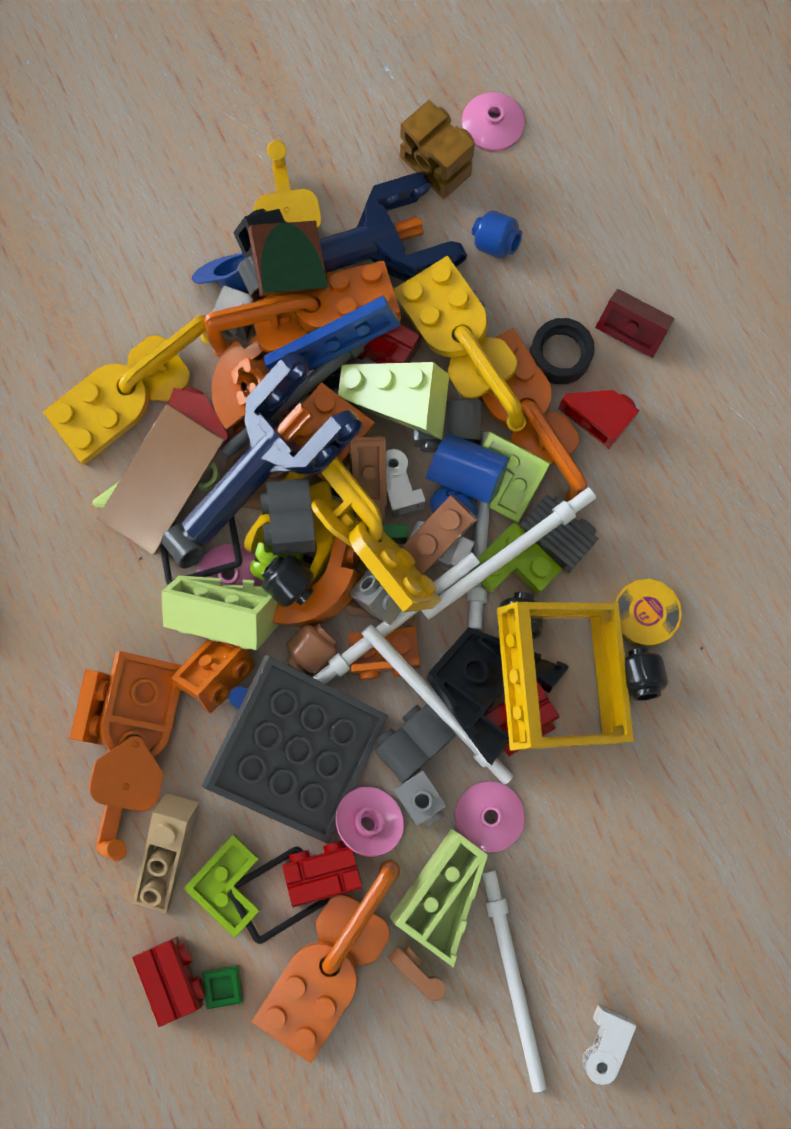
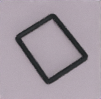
[160,516,243,585]
[228,846,329,944]

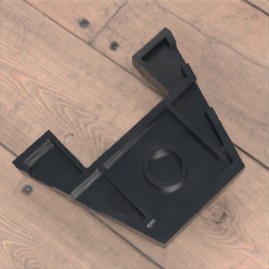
[426,627,569,765]

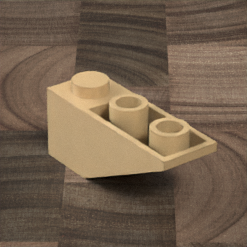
[133,793,199,914]

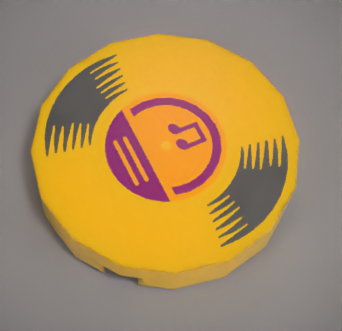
[614,578,682,646]

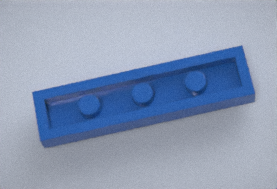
[264,295,400,372]

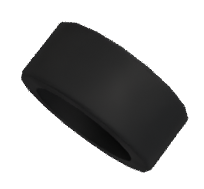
[530,318,594,384]

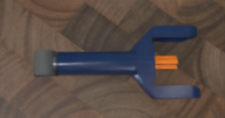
[237,172,467,300]
[161,352,362,569]

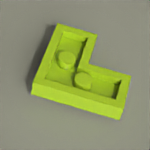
[482,431,551,523]
[469,521,562,595]
[183,834,261,938]

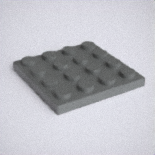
[202,655,388,844]

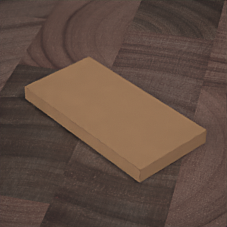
[97,404,226,555]

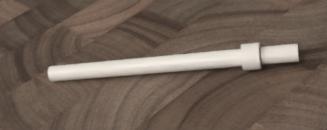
[467,432,490,630]
[421,487,596,620]
[312,552,480,684]
[362,624,514,785]
[482,870,547,1092]

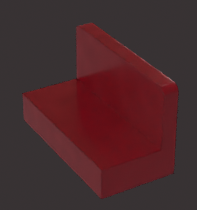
[595,289,674,358]

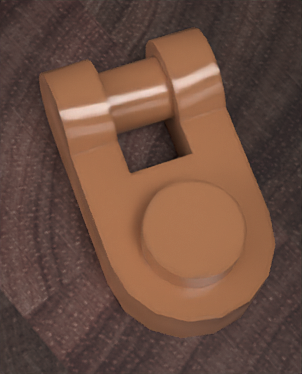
[388,946,446,1001]

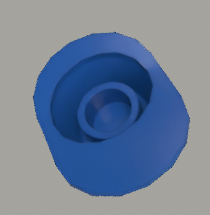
[191,253,249,294]

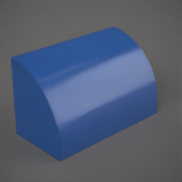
[426,433,510,504]

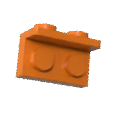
[348,626,421,680]
[170,639,255,714]
[69,669,110,745]

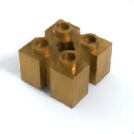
[400,100,475,199]

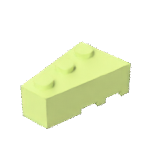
[338,362,449,440]
[161,576,279,650]
[389,829,488,968]

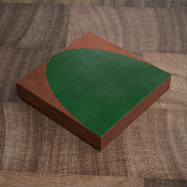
[248,221,328,296]

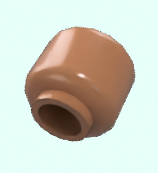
[286,623,338,674]

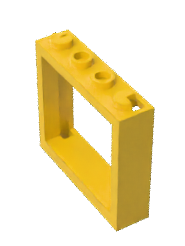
[497,602,634,750]

